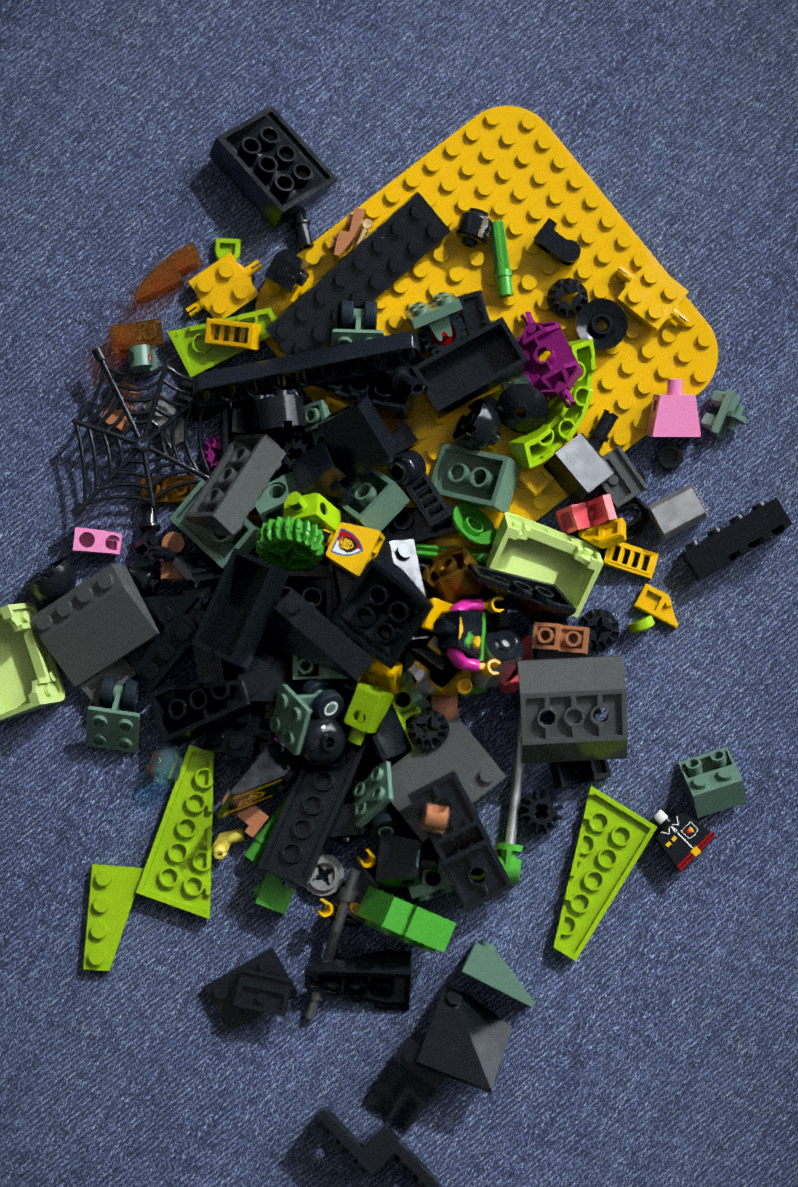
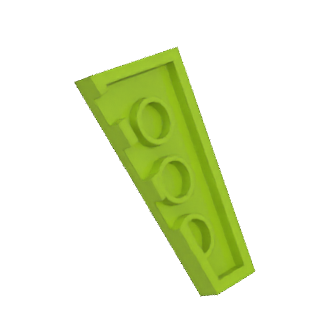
[83,864,144,971]

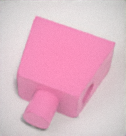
[646,379,701,437]

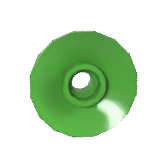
[452,504,496,546]

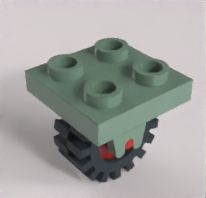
[404,291,466,355]

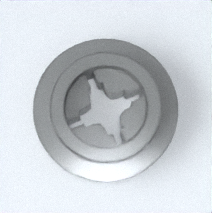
[307,854,344,896]

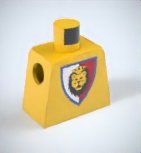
[321,522,385,579]

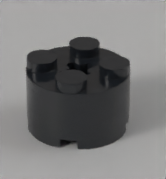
[251,390,307,436]

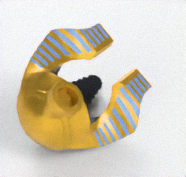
[408,635,473,696]

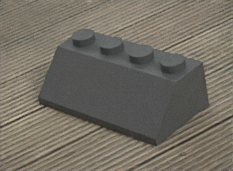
[184,434,286,536]

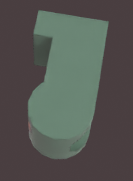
[127,344,159,374]

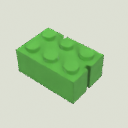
[356,886,456,953]

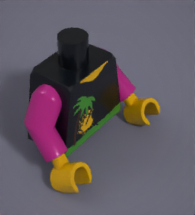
[433,596,504,678]

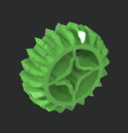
[255,515,326,571]

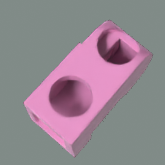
[72,527,122,556]

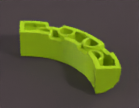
[508,339,596,469]

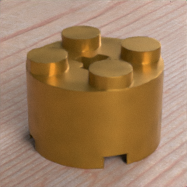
[423,546,483,605]

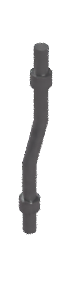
[304,868,361,1020]

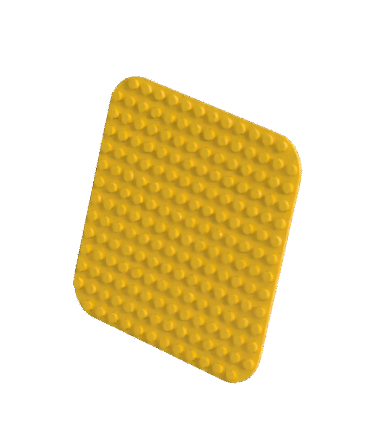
[255,106,718,554]

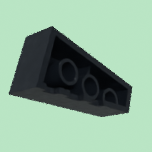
[682,497,793,582]

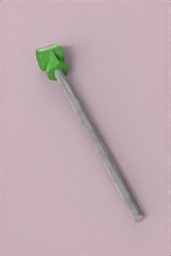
[497,624,536,885]

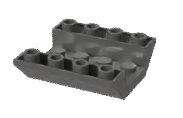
[517,655,628,764]

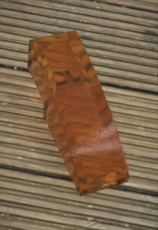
[133,242,203,306]

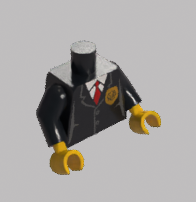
[314,849,390,927]

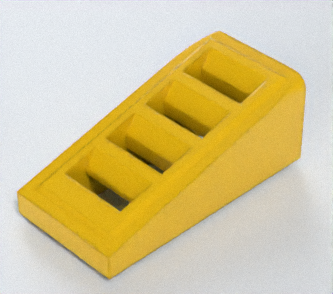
[204,318,262,350]
[603,542,659,579]

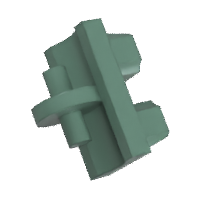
[701,388,747,440]

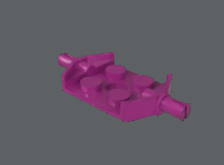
[517,311,584,408]

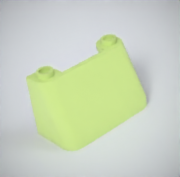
[485,512,604,618]
[0,603,65,722]

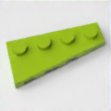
[168,307,276,377]

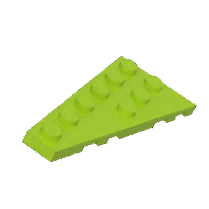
[136,744,214,919]
[553,786,657,961]

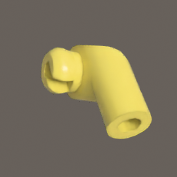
[212,828,245,860]

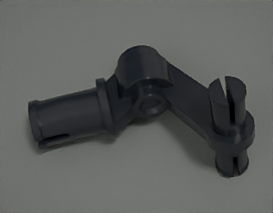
[134,502,183,563]

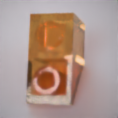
[109,318,164,357]

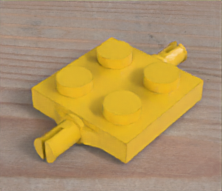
[185,252,263,319]
[614,260,690,332]

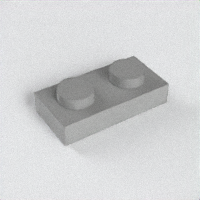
[143,392,193,449]

